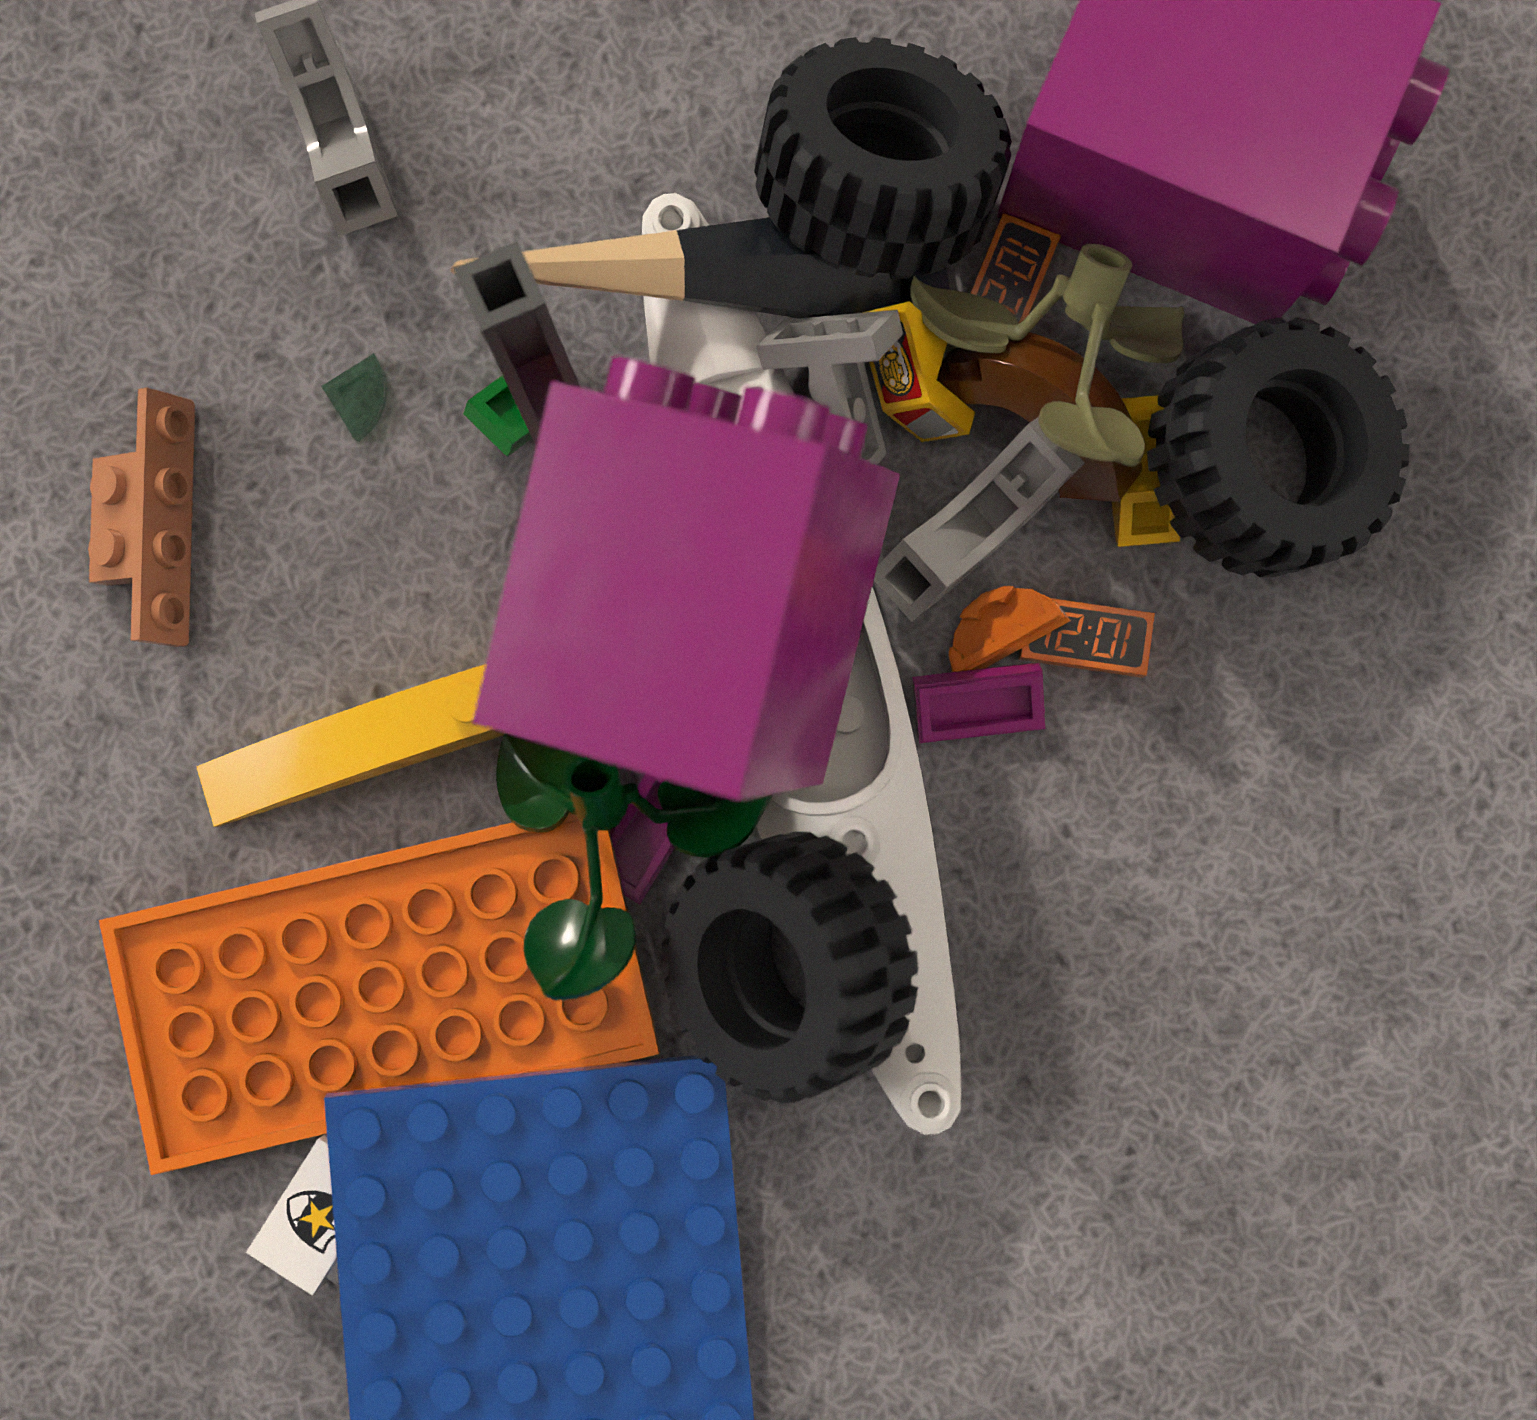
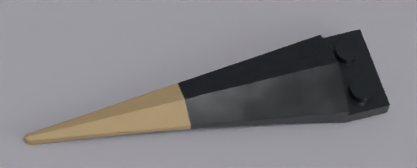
[451,217,950,319]

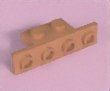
[88,387,195,647]

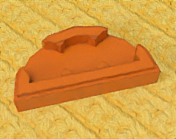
[948,586,1071,672]

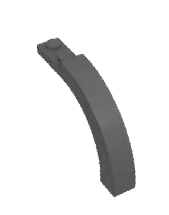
[454,241,581,447]

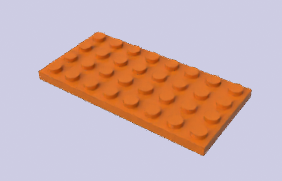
[99,812,661,1175]

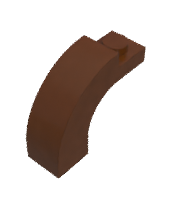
[937,332,1143,502]

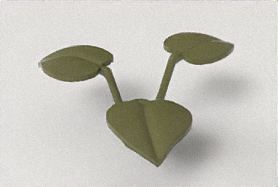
[910,244,1184,466]

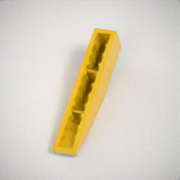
[196,664,509,827]

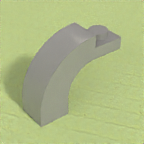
[255,0,398,236]
[874,417,1085,622]

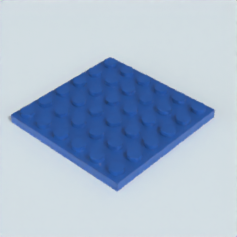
[324,1055,754,1420]

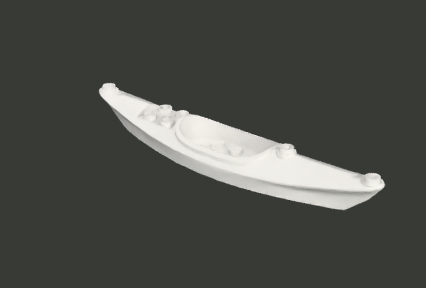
[642,193,961,1135]

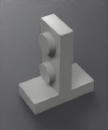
[756,310,903,465]

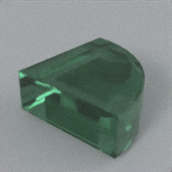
[321,354,387,442]

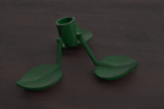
[496,733,773,1000]

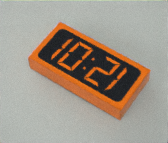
[970,213,1061,323]
[1018,598,1155,678]

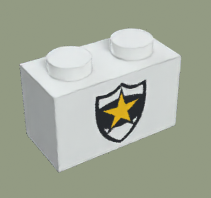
[246,1134,339,1296]

